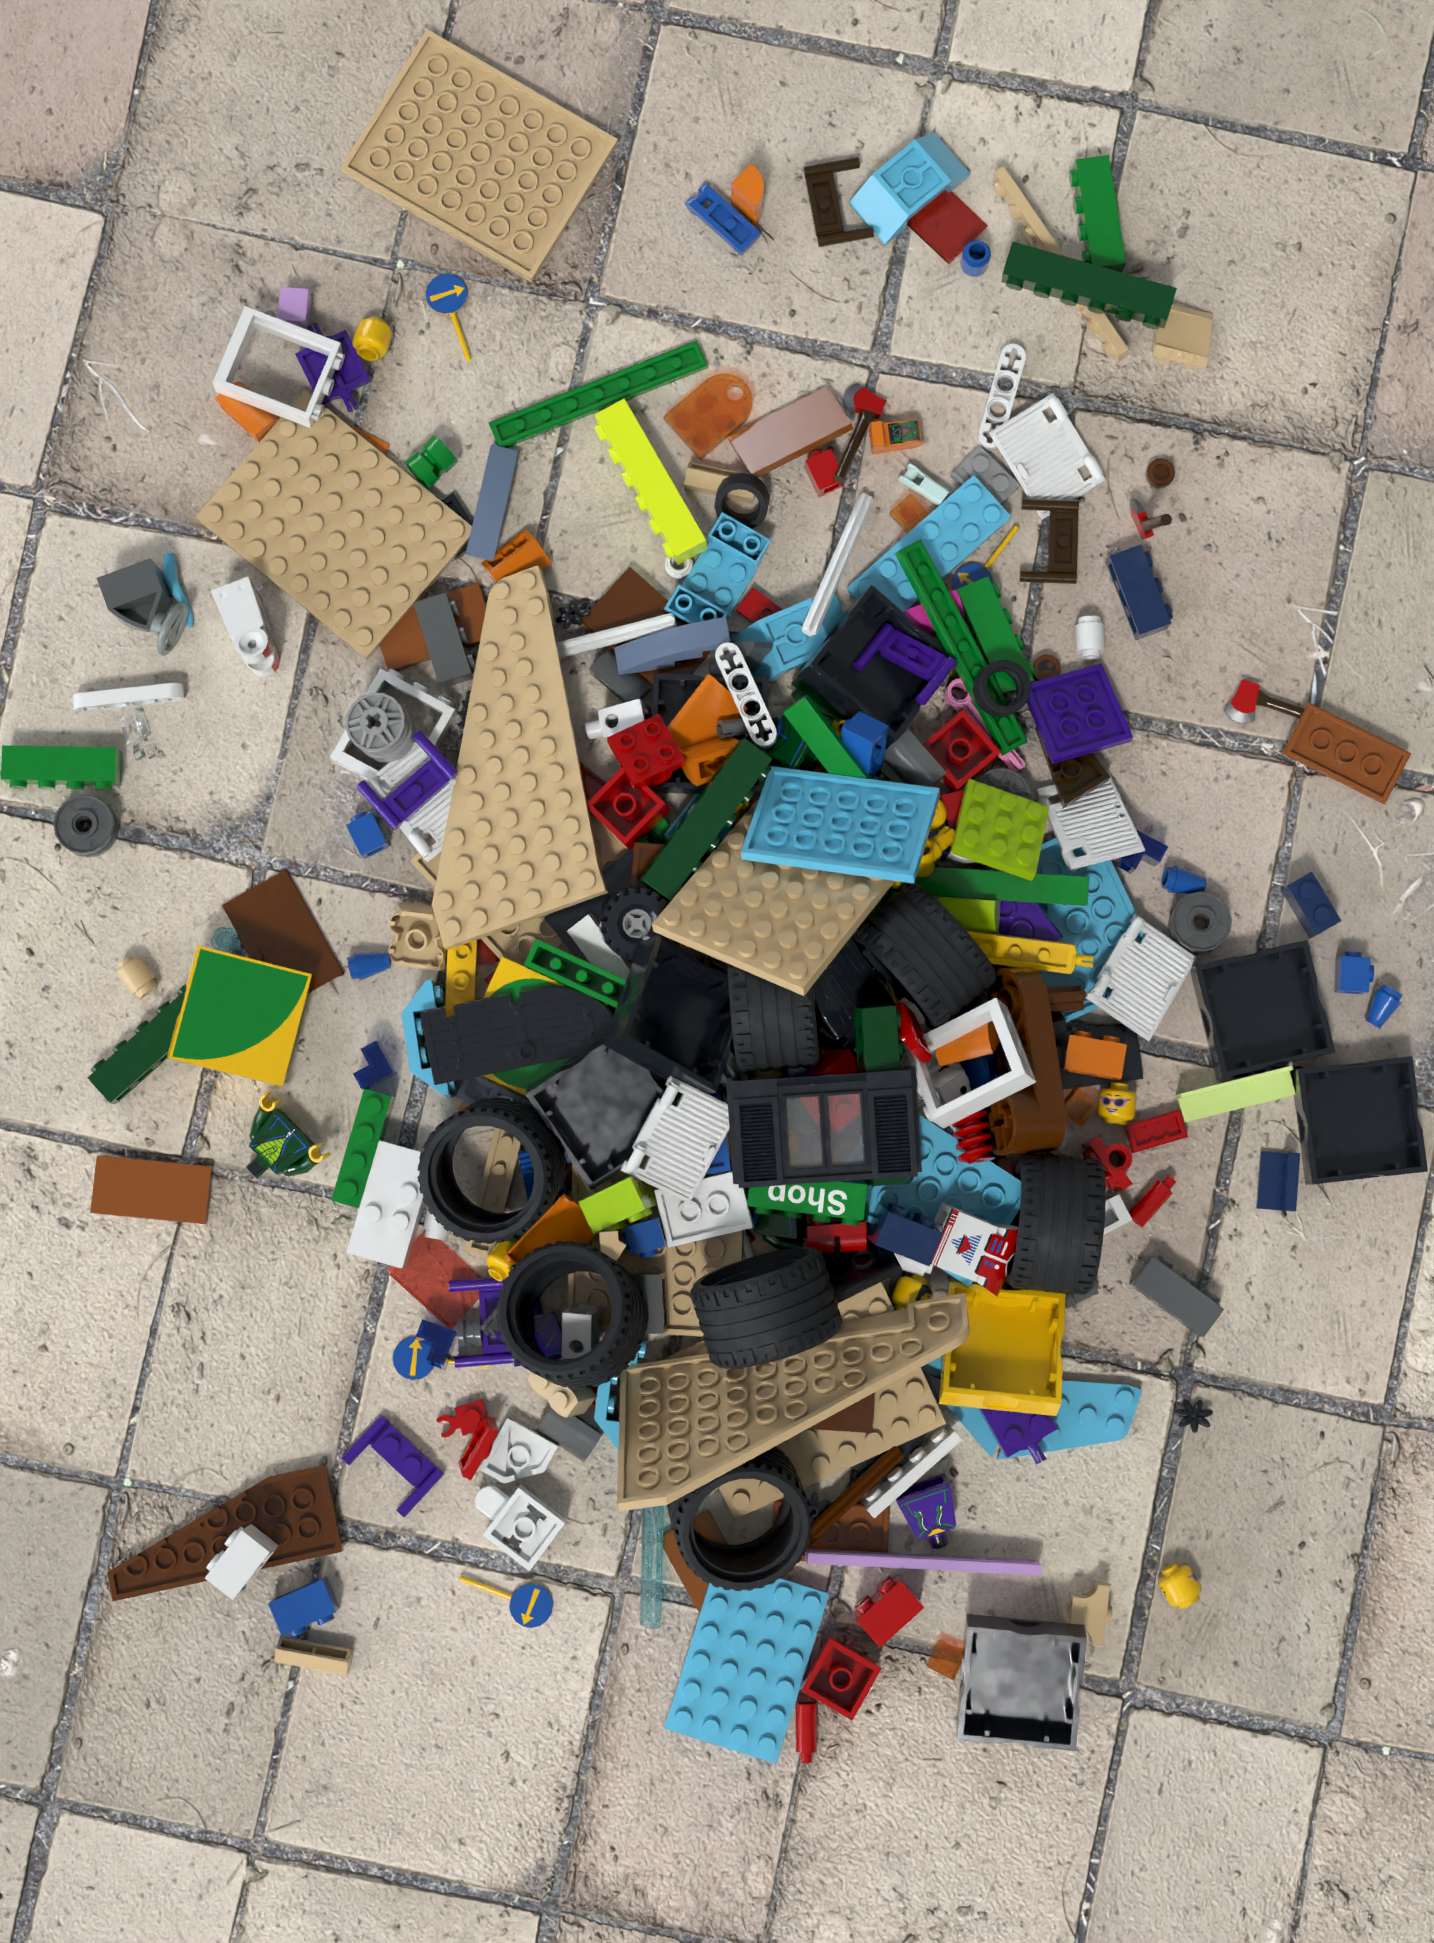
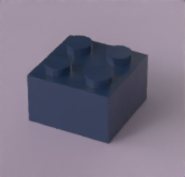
[866,1202,943,1266]

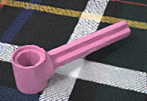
[943,679,1025,773]

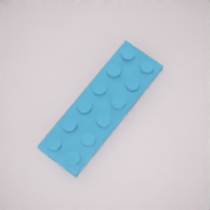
[847,475,1012,613]

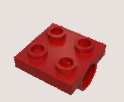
[607,714,686,789]
[1082,1136,1133,1192]
[805,1218,867,1253]

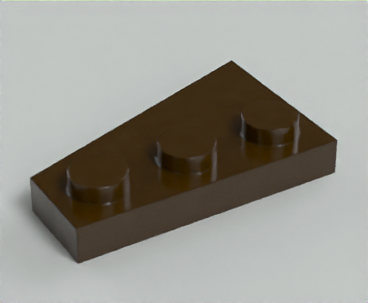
[1035,727,1110,809]

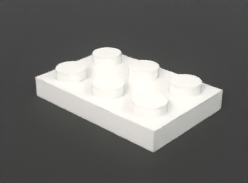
[654,1172,754,1248]

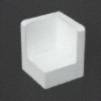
[1104,1194,1132,1235]

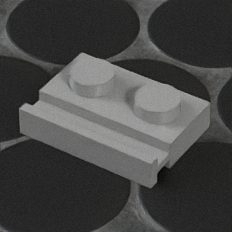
[950,446,1020,505]

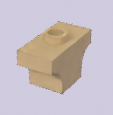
[1067,1581,1112,1646]

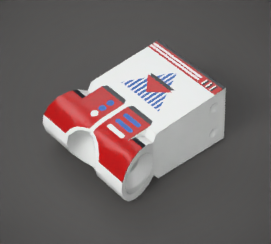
[211,577,280,677]
[931,1202,1019,1297]

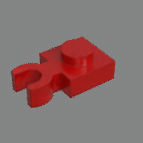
[436,1399,488,1438]

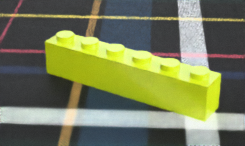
[593,399,707,565]

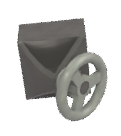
[97,558,188,656]

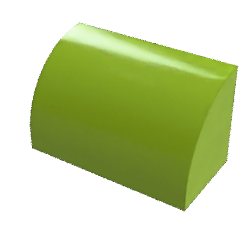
[938,896,1001,934]

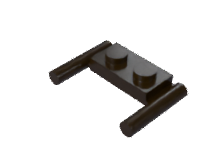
[803,157,874,247]
[1019,498,1079,584]

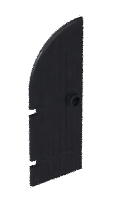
[813,937,941,1072]
[420,986,614,1085]

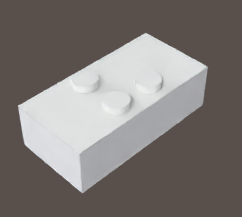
[346,1140,425,1269]

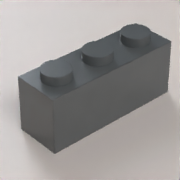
[413,593,475,689]
[1129,1255,1224,1337]

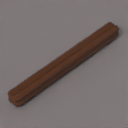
[807,1446,904,1549]

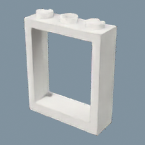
[213,306,345,428]
[330,668,457,792]
[904,998,1036,1129]

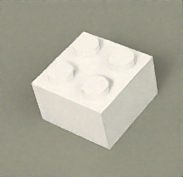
[205,1524,279,1600]

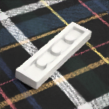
[862,1425,962,1518]

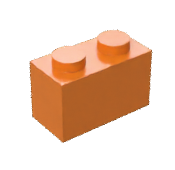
[1061,1031,1127,1080]

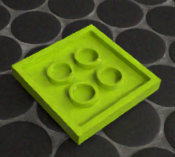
[950,779,1049,881]

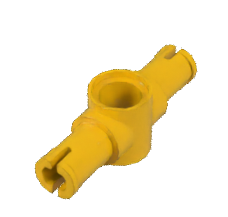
[891,826,955,889]

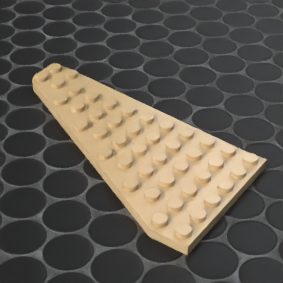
[432,565,608,950]
[617,1293,970,1511]

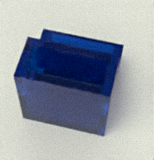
[1115,830,1168,874]
[353,1040,397,1090]
[416,1319,458,1371]

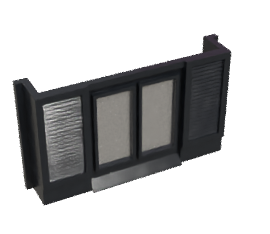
[726,1066,922,1188]

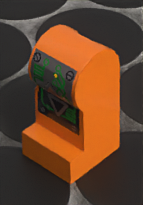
[869,419,924,455]

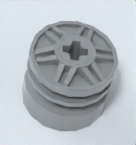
[345,693,417,762]

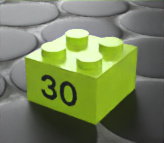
[578,1176,658,1234]

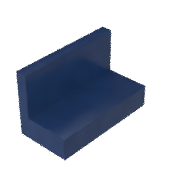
[1256,1151,1300,1212]

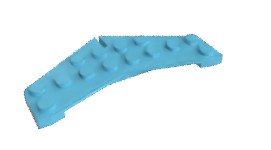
[921,1356,1143,1460]

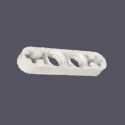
[977,344,1026,452]
[715,642,777,749]
[73,683,184,712]

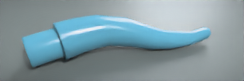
[163,553,193,628]

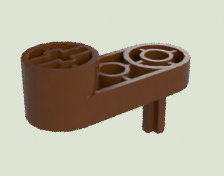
[980,967,1087,1156]

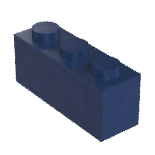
[1106,545,1173,641]

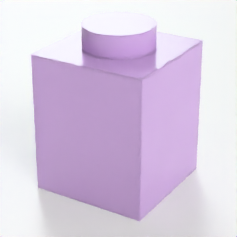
[278,287,312,330]

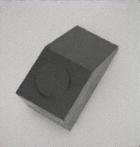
[709,641,773,677]

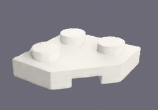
[479,1417,559,1484]

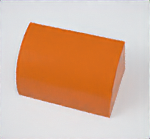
[731,164,764,226]
[215,381,281,443]
[481,529,552,584]
[679,737,739,786]
[935,1020,1000,1066]

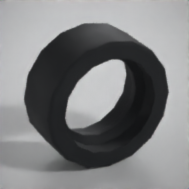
[714,473,770,529]
[972,660,1031,717]

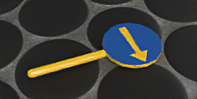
[425,274,471,362]
[952,525,1019,591]
[393,1336,491,1380]
[459,1576,553,1628]

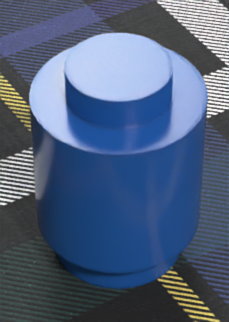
[960,240,991,277]

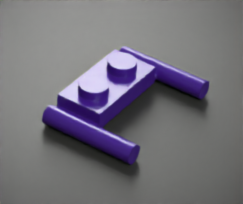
[853,623,957,705]
[356,730,459,830]
[449,1277,513,1368]
[341,1414,445,1517]

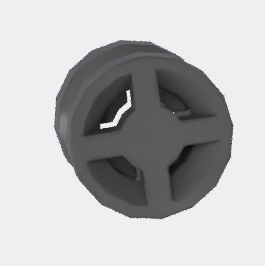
[457,1317,483,1348]

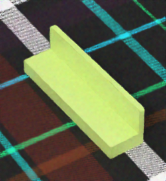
[1175,1065,1296,1123]

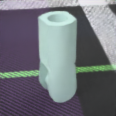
[898,464,950,506]

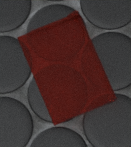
[907,190,988,265]
[387,1231,482,1330]

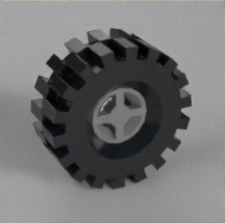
[598,886,670,960]

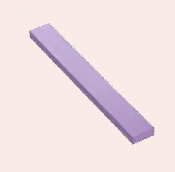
[804,1548,1042,1575]

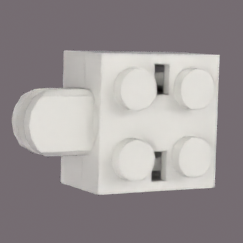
[475,1485,567,1571]

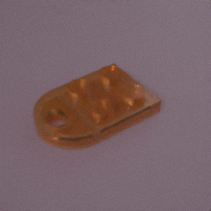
[663,373,752,461]

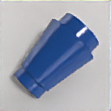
[1161,865,1206,894]
[347,952,391,981]
[1365,984,1403,1029]

